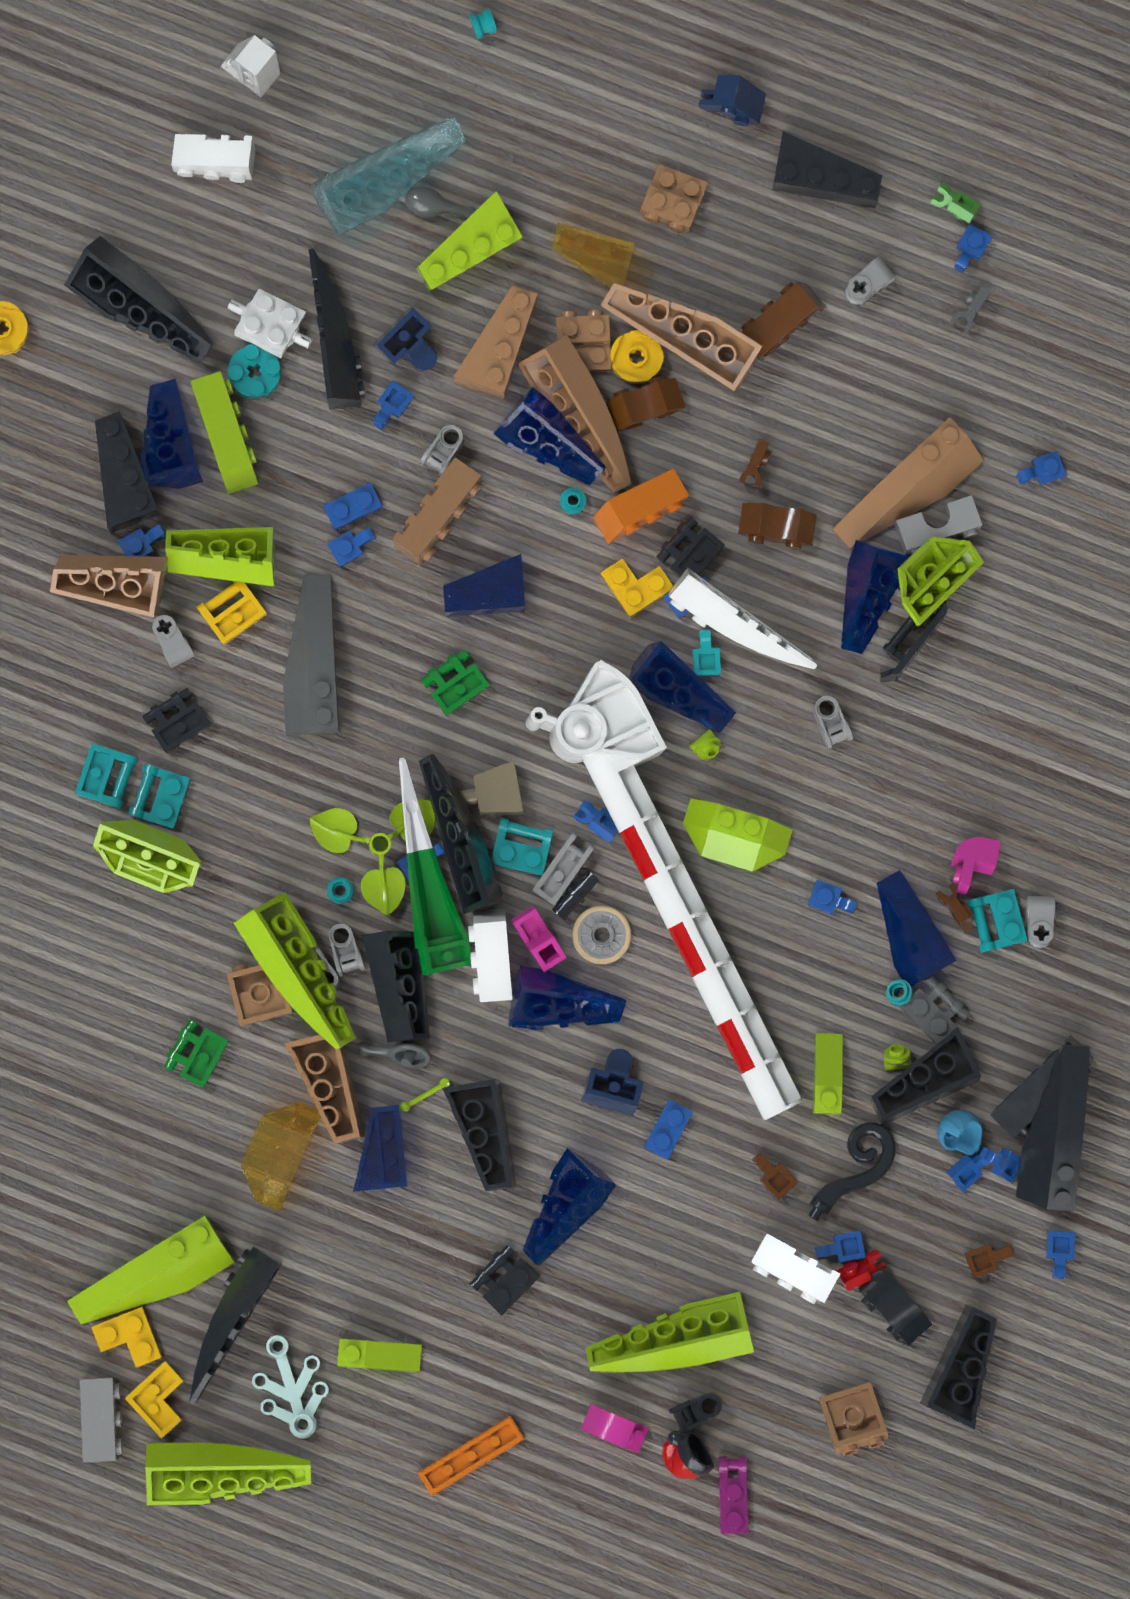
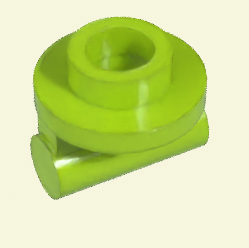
[689,729,721,760]
[883,1044,912,1071]

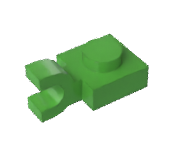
[930,182,982,223]

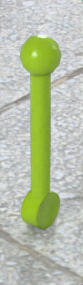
[400,1078,450,1112]

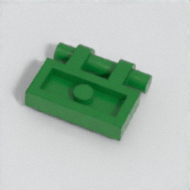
[420,649,490,717]
[164,1020,229,1088]

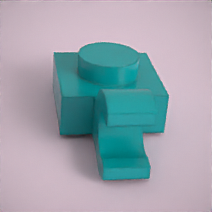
[692,629,721,677]

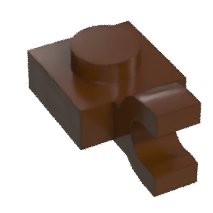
[739,439,771,490]
[936,882,974,933]
[752,1153,798,1200]
[964,1244,1014,1279]

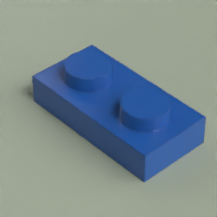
[323,483,383,531]
[644,1100,692,1160]

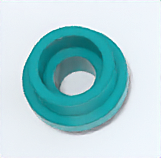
[560,488,586,515]
[327,877,354,904]
[886,979,913,1006]

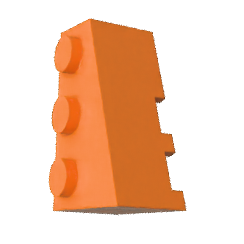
[593,468,689,545]

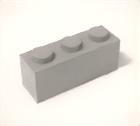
[80,1378,123,1462]

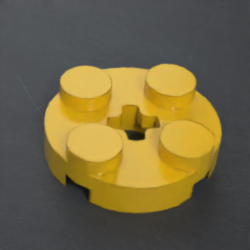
[0,301,29,355]
[610,330,663,384]

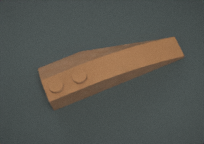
[600,283,763,391]
[518,335,631,493]
[832,417,984,549]

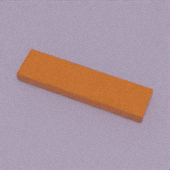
[418,1415,525,1496]

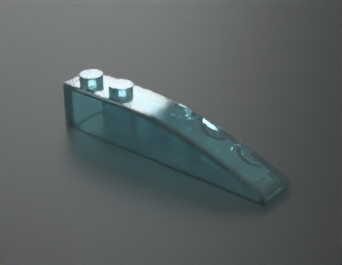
[309,117,466,235]

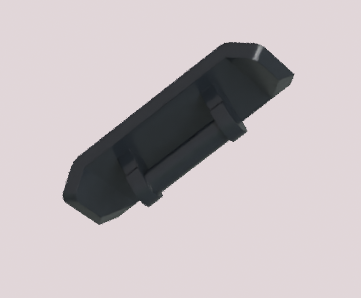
[880,600,947,682]

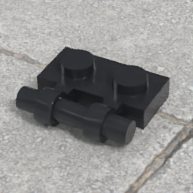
[656,517,725,577]
[142,688,211,754]
[469,1245,539,1316]

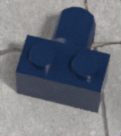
[698,75,766,127]
[373,307,438,371]
[581,1049,644,1116]

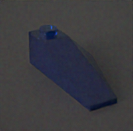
[493,387,606,486]
[629,641,736,733]
[876,870,956,987]
[508,966,626,1030]
[522,1148,616,1266]

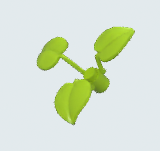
[310,799,435,915]

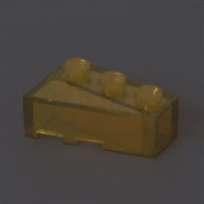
[551,223,636,289]

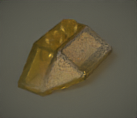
[241,1101,321,1212]

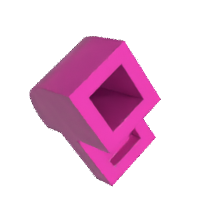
[950,837,1001,895]
[511,906,567,972]
[581,1404,649,1453]

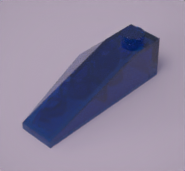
[140,379,204,489]
[841,540,910,654]

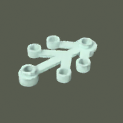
[252,1335,329,1438]

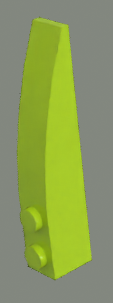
[67,1216,235,1325]
[585,1292,754,1372]
[145,1443,311,1505]

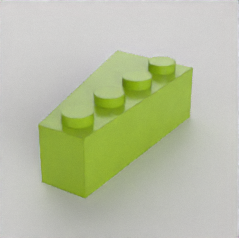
[416,191,523,292]
[191,371,258,494]
[165,527,275,586]

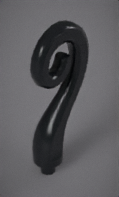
[808,1122,896,1221]

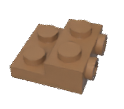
[640,164,708,233]
[556,310,611,372]
[227,961,293,1027]
[819,1382,888,1456]

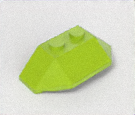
[897,537,984,626]
[683,798,793,872]
[93,820,201,893]

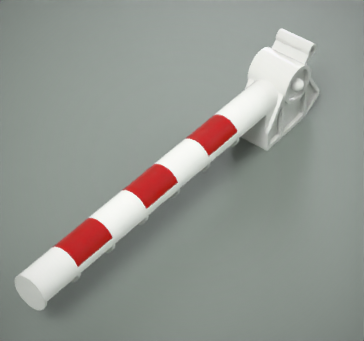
[525,660,803,1120]

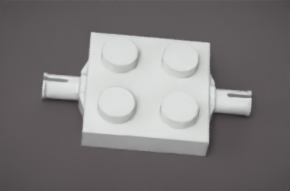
[227,289,313,358]

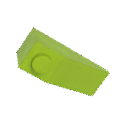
[812,1033,843,1115]
[337,1338,422,1372]

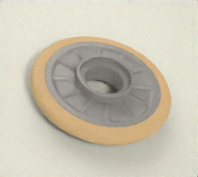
[572,906,631,964]

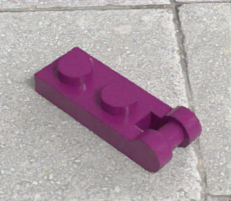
[719,1456,748,1534]

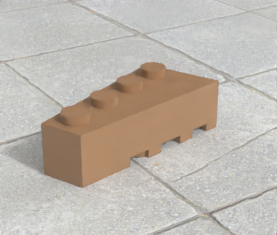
[453,286,538,399]
[392,457,483,565]
[50,555,168,617]
[284,1035,365,1143]

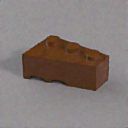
[741,282,827,360]

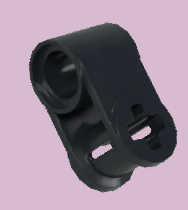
[668,1392,722,1434]

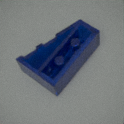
[443,554,525,617]
[353,1105,408,1193]

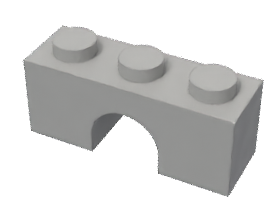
[894,495,982,555]

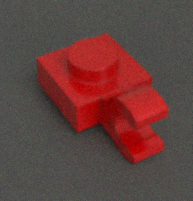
[836,1249,886,1291]

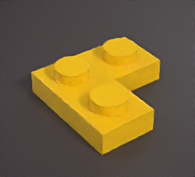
[600,558,674,618]
[91,1307,162,1368]
[125,1361,184,1439]

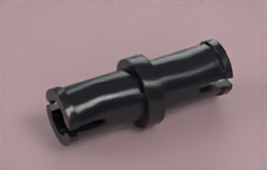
[552,870,600,921]

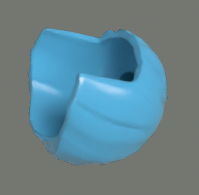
[937,1110,982,1156]

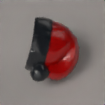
[662,1431,714,1480]

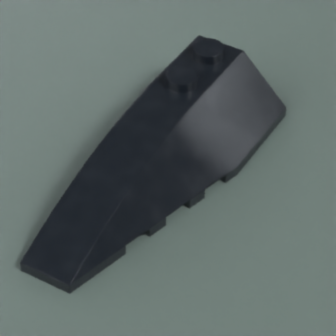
[64,236,213,363]
[308,248,365,409]
[419,754,502,915]
[1016,1044,1090,1211]
[189,1247,282,1404]

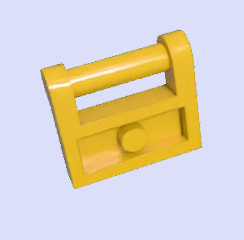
[196,581,267,645]

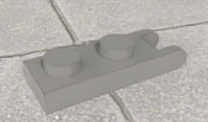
[532,832,595,906]

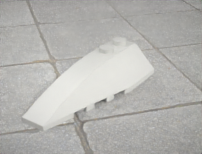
[669,568,818,669]

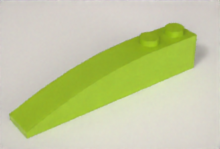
[234,892,356,1050]

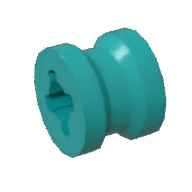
[469,8,497,40]

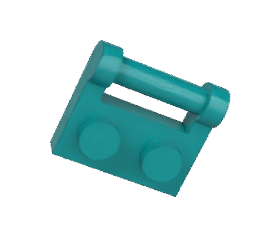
[75,743,138,809]
[128,764,191,830]
[492,817,554,877]
[967,889,1028,953]

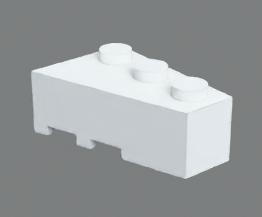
[220,35,281,97]
[171,134,256,183]
[468,909,512,1002]
[750,1234,840,1304]

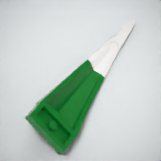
[399,758,471,975]

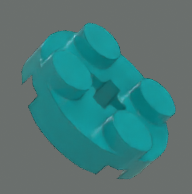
[228,344,281,399]

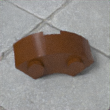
[605,376,686,432]
[738,503,817,550]

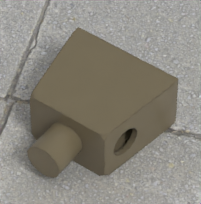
[459,761,524,815]

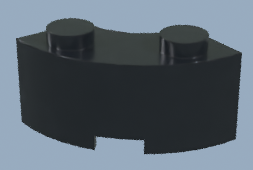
[858,1267,933,1346]

